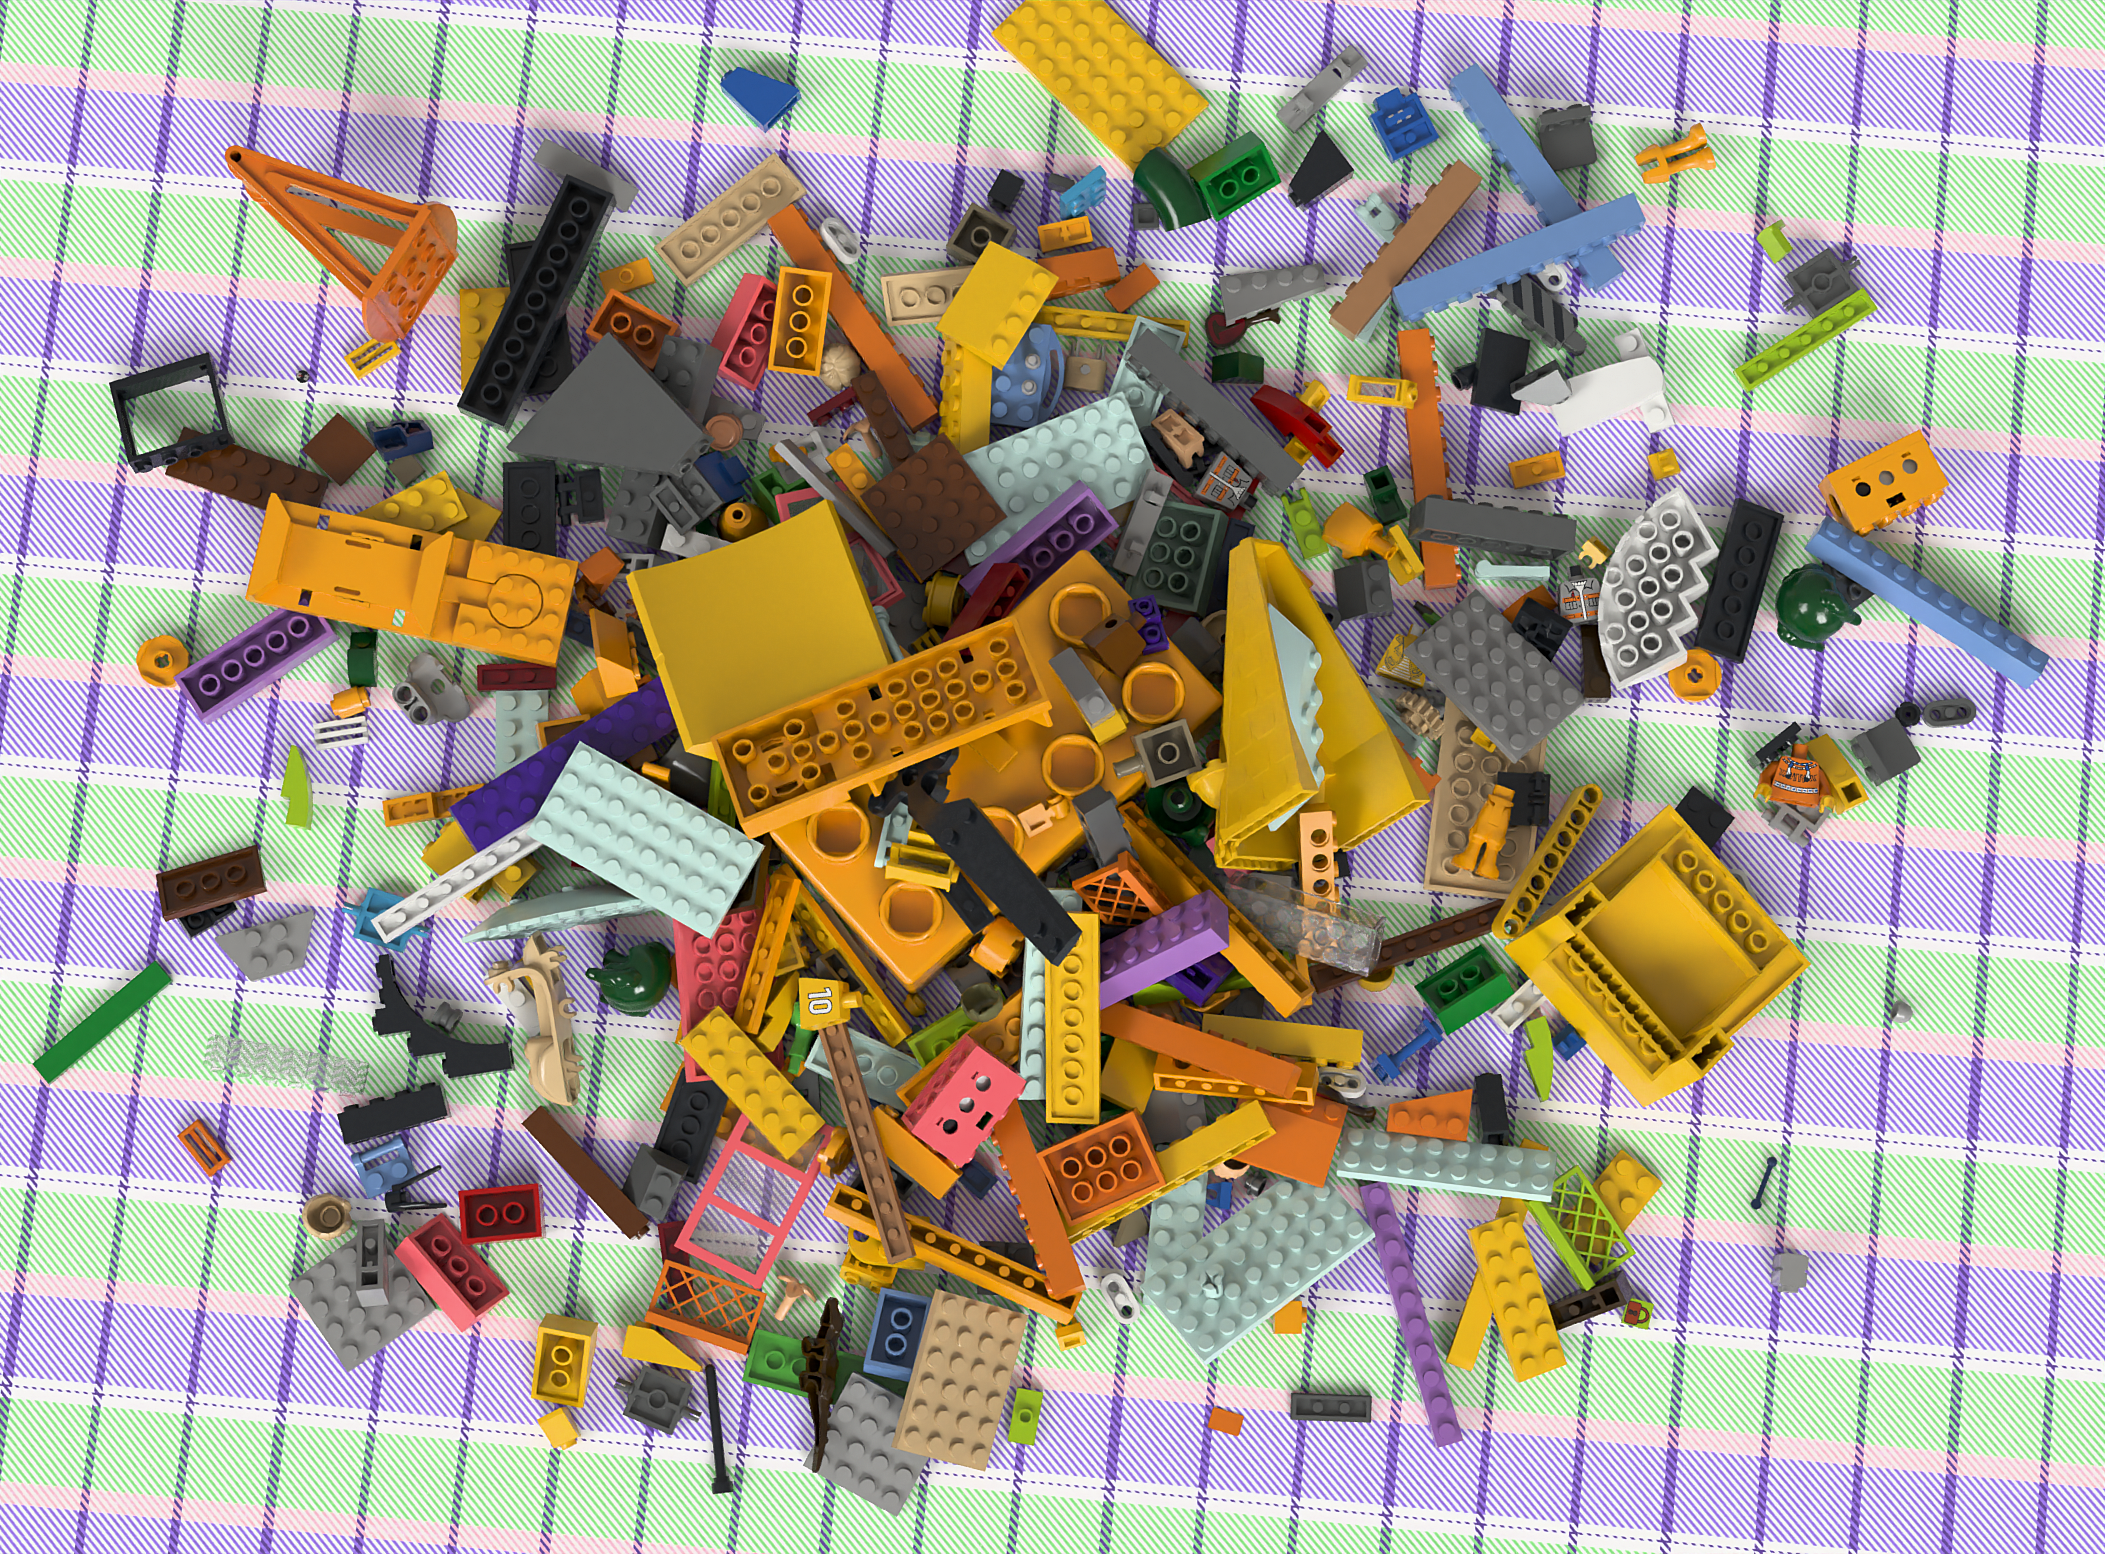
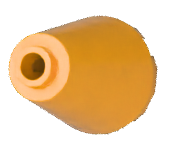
[717,502,769,543]

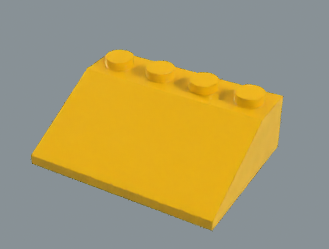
[935,241,1059,371]

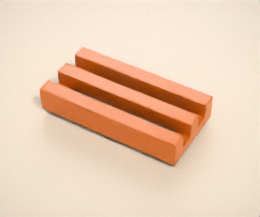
[177,1119,232,1177]

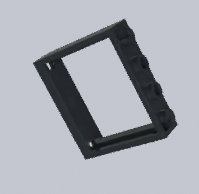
[109,352,235,474]

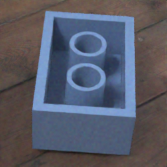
[863,1287,933,1382]

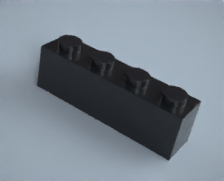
[337,1082,452,1146]

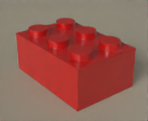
[458,1183,546,1246]

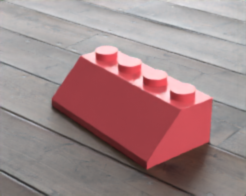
[710,273,777,392]
[394,1213,510,1333]

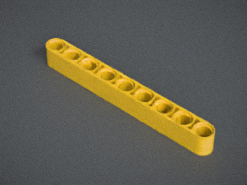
[1445,1138,1549,1372]

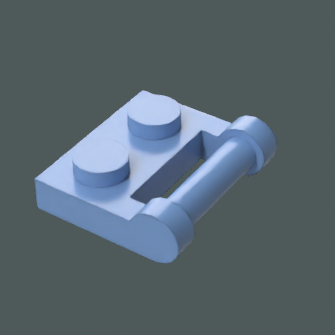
[351,1134,418,1199]

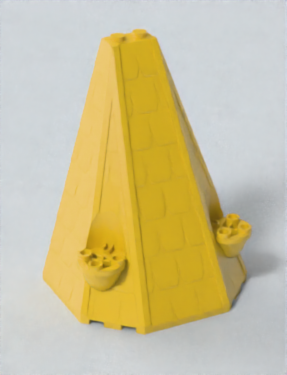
[1186,537,1431,872]

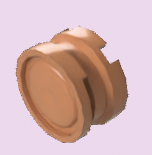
[705,412,744,451]

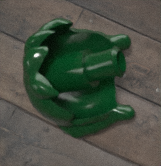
[1775,563,1862,652]
[1143,763,1216,846]
[585,941,672,1017]

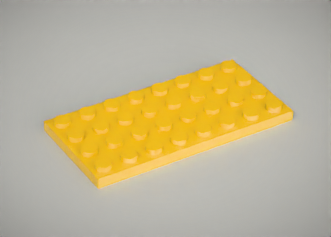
[991,0,1209,174]

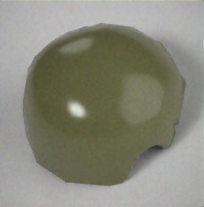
[960,982,1003,1023]

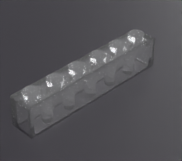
[203,1033,370,1099]

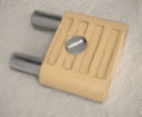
[1063,340,1107,394]

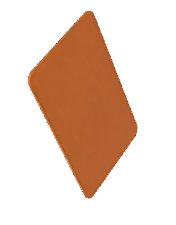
[1208,1407,1244,1436]

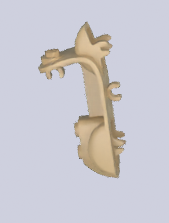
[483,930,585,1107]

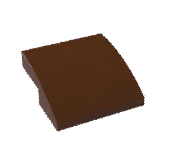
[301,412,377,487]

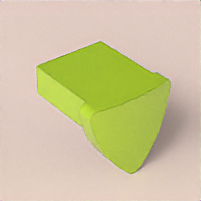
[1756,219,1793,264]

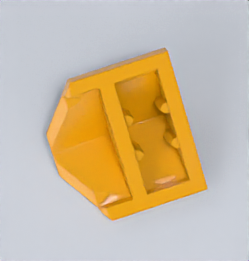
[1180,989,1241,1015]

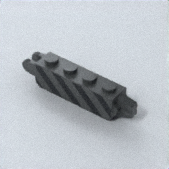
[1486,274,1587,357]

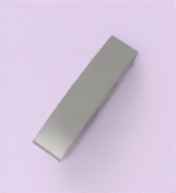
[532,138,639,212]

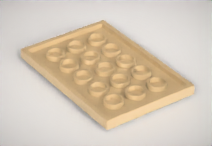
[891,1289,1029,1472]

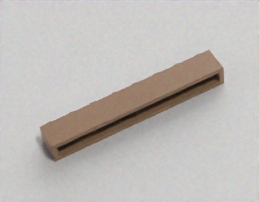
[1328,159,1483,342]

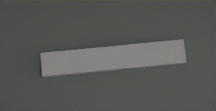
[774,439,899,558]

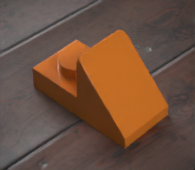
[578,546,625,597]

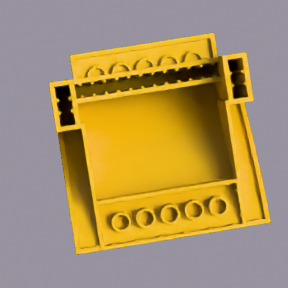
[626,499,893,761]
[1503,804,1811,1107]

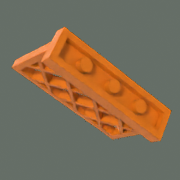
[1072,851,1176,926]
[644,1259,767,1356]

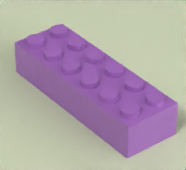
[959,479,1119,612]
[173,591,340,725]
[1100,889,1229,1010]

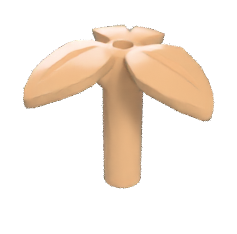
[843,417,883,459]
[774,1275,817,1321]

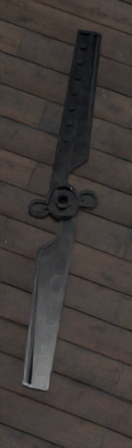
[868,694,1082,967]

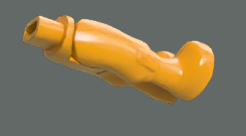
[1450,784,1515,881]

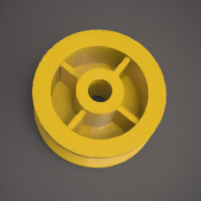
[922,571,965,629]

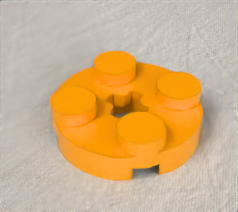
[136,635,191,688]
[1668,649,1722,703]
[817,1125,854,1180]

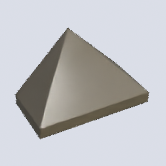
[1113,1208,1150,1248]

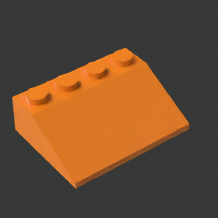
[1231,1096,1348,1188]
[1036,1107,1167,1227]

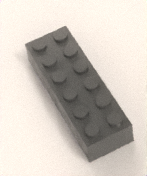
[1408,494,1577,562]

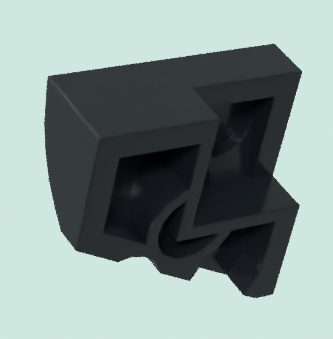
[1511,597,1573,662]

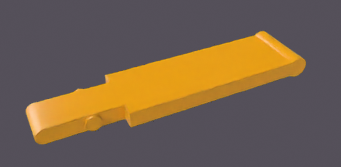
[642,762,671,792]

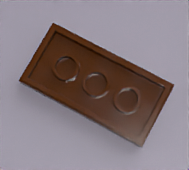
[156,844,267,922]

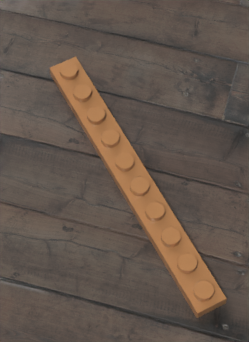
[818,1022,916,1265]

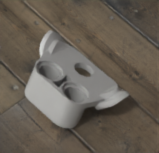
[392,651,471,725]

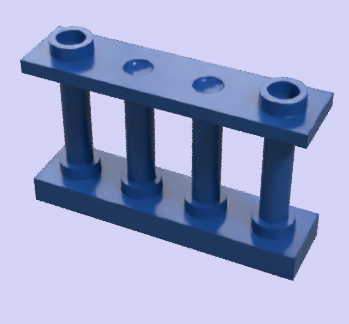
[1369,1018,1443,1087]

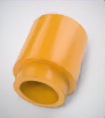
[330,686,371,719]

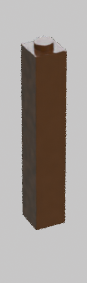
[521,1105,652,1241]

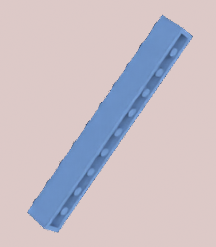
[1448,63,1624,294]
[1391,192,1646,323]
[1804,516,2050,690]

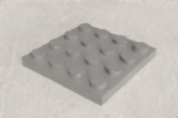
[288,1235,437,1372]
[802,1370,929,1517]

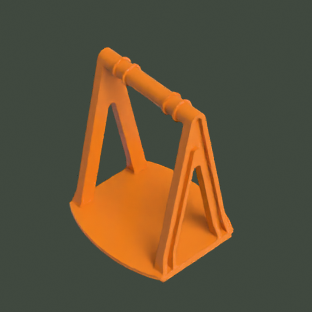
[225,145,459,343]

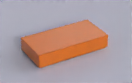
[1104,262,1160,314]

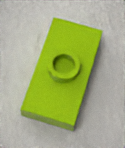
[1008,1388,1044,1446]

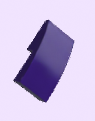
[1128,594,1169,656]

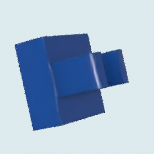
[1551,1024,1587,1061]
[1206,1182,1232,1210]

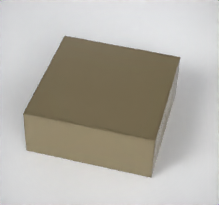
[388,455,426,488]

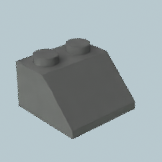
[1333,559,1394,622]
[622,1143,690,1221]

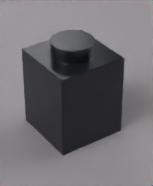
[987,169,1025,214]

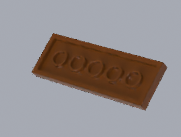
[165,426,330,511]

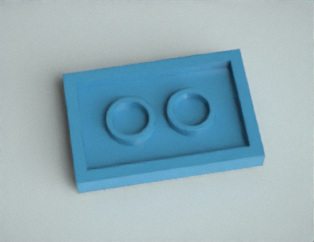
[1059,165,1107,221]

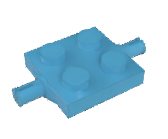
[342,887,431,953]

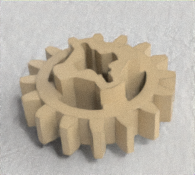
[1394,691,1446,741]

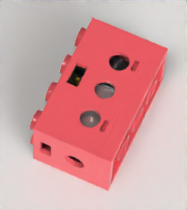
[901,1033,1027,1168]

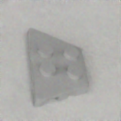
[215,910,316,982]

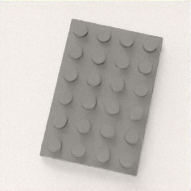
[1403,589,1587,764]

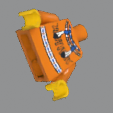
[1753,744,1837,813]

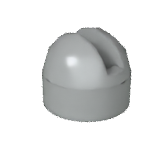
[1890,1000,1913,1023]

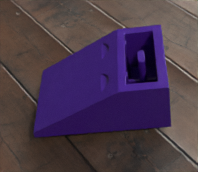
[1164,952,1235,1008]

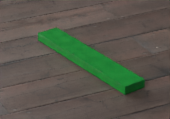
[32,961,173,1085]

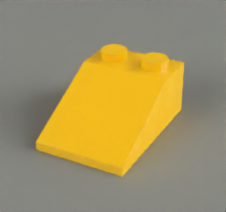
[531,1313,599,1408]

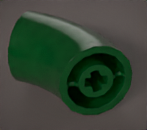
[1133,146,1212,232]

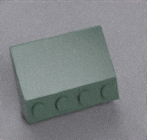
[1124,500,1229,618]

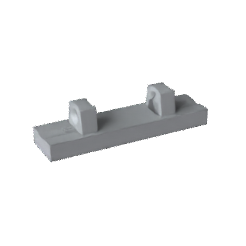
[1276,45,1368,134]
[1109,469,1174,576]

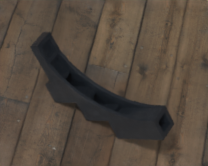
[372,954,515,1080]

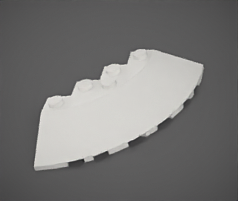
[1598,485,1719,691]

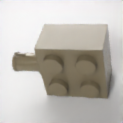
[946,202,1017,266]
[1112,718,1203,788]

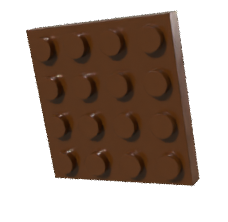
[860,432,1008,581]

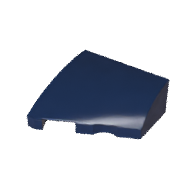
[366,420,434,462]

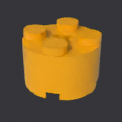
[969,915,1025,978]

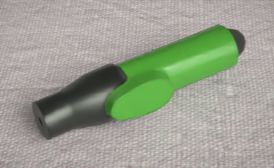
[1413,601,1442,625]

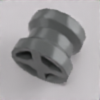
[431,1001,463,1034]

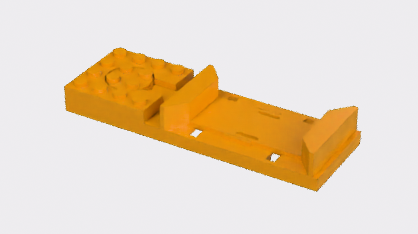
[245,493,579,668]
[710,614,1053,840]

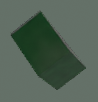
[1212,351,1264,384]

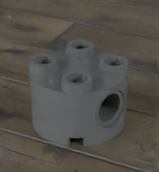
[944,950,1003,995]

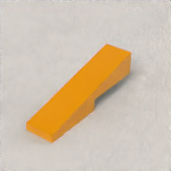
[382,783,486,827]

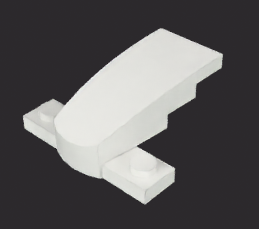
[1551,328,1676,437]

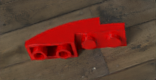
[1249,384,1345,469]

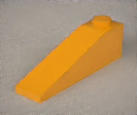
[570,667,659,769]

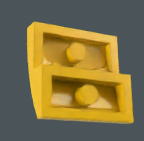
[437,487,503,542]

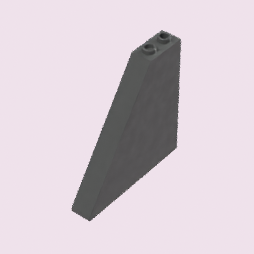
[506,332,715,478]

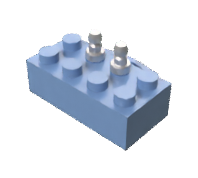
[990,323,1065,430]

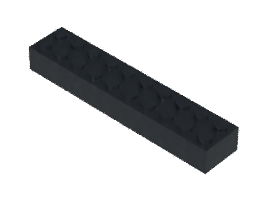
[457,174,617,434]

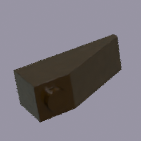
[1580,625,1611,703]
[1548,1270,1634,1331]

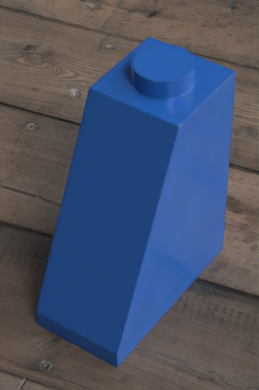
[720,67,801,133]

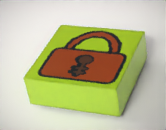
[1621,1298,1654,1330]

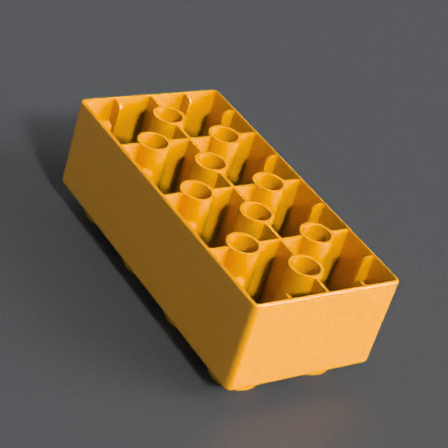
[770,550,1223,995]

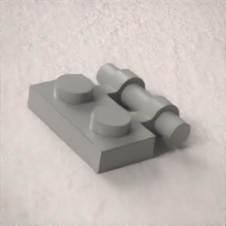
[1761,801,1831,848]

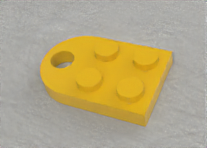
[847,1215,930,1271]

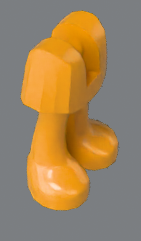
[1634,123,1716,184]

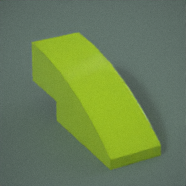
[280,745,313,831]
[1522,1016,1553,1103]

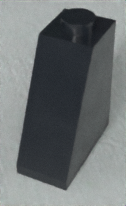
[1287,130,1354,212]
[1474,1073,1510,1146]

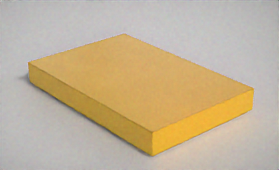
[1101,1037,1158,1115]

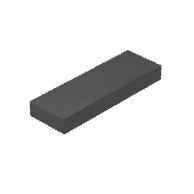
[1290,1393,1372,1423]

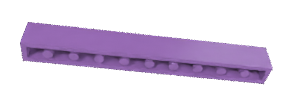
[1358,1182,1463,1448]

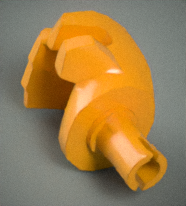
[1321,501,1397,560]

